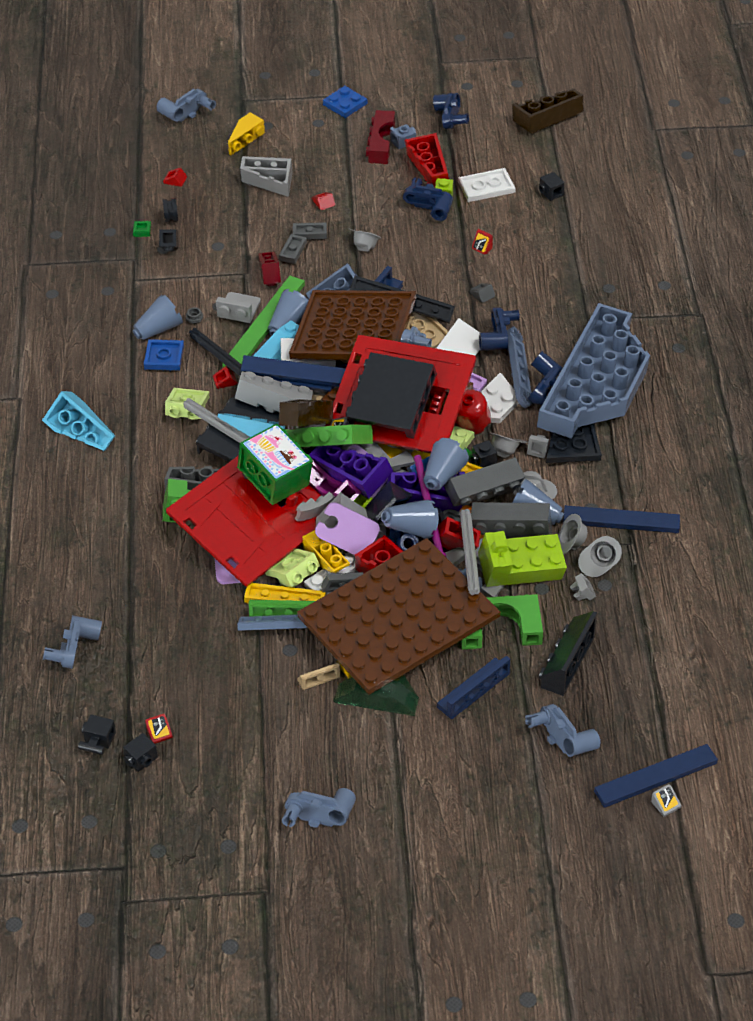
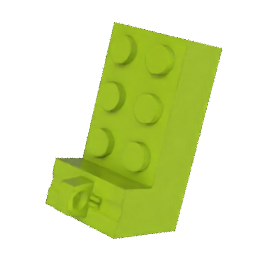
[478,531,567,587]

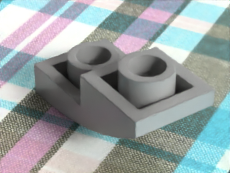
[295,492,335,521]

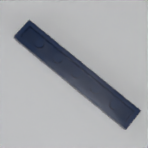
[241,355,346,387]
[563,505,680,533]
[594,744,718,808]

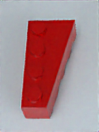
[405,133,449,188]
[355,535,403,574]

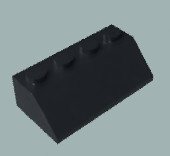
[539,611,597,696]

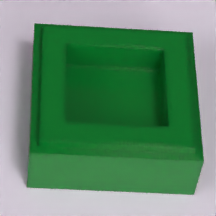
[133,221,151,237]

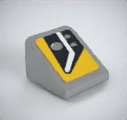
[651,784,681,817]

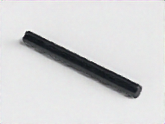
[189,328,242,376]

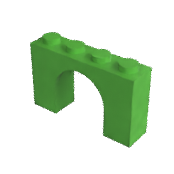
[285,425,373,448]
[461,594,543,650]

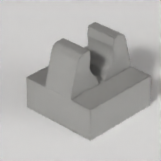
[527,434,549,459]
[570,573,596,601]

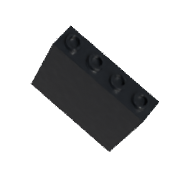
[346,352,437,439]
[196,394,279,462]

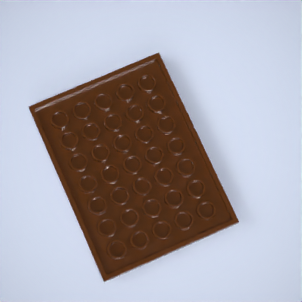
[297,538,500,695]

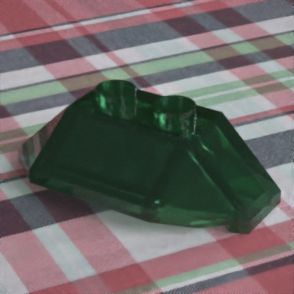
[334,674,419,716]

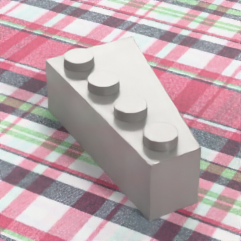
[235,371,313,413]

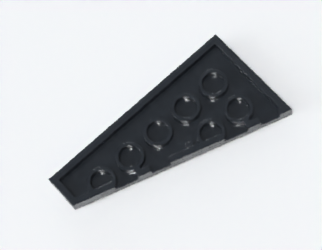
[546,423,602,463]

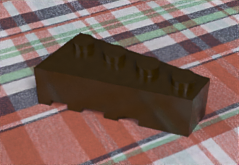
[512,89,584,133]
[279,399,333,430]

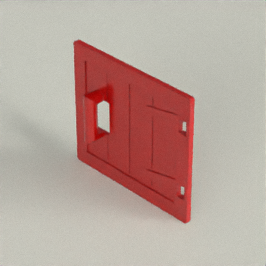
[325,335,477,453]
[166,455,321,587]

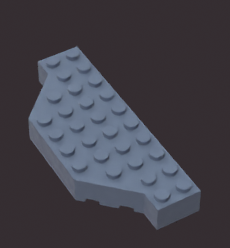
[537,303,650,438]

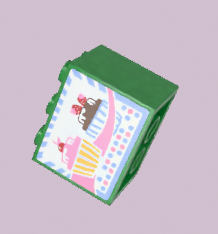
[237,424,313,505]

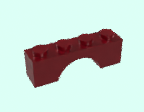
[366,110,395,164]

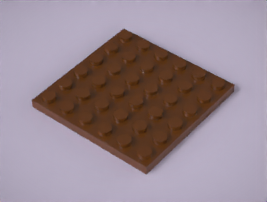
[289,290,416,360]

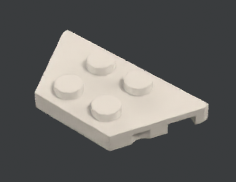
[481,373,519,424]

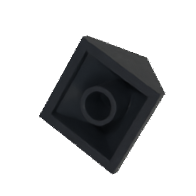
[365,481,413,525]

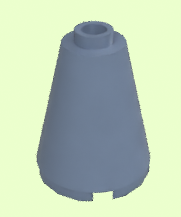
[268,289,309,335]
[133,295,183,340]
[423,438,469,490]
[512,479,564,525]
[381,500,439,539]

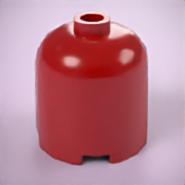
[455,389,491,435]

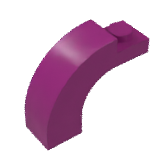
[309,459,361,501]

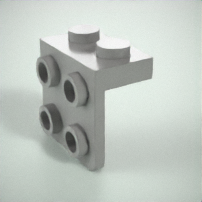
[216,292,261,323]

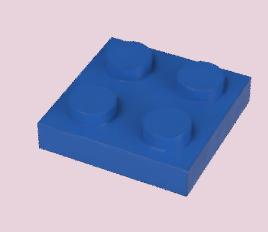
[323,86,367,118]
[144,339,184,370]

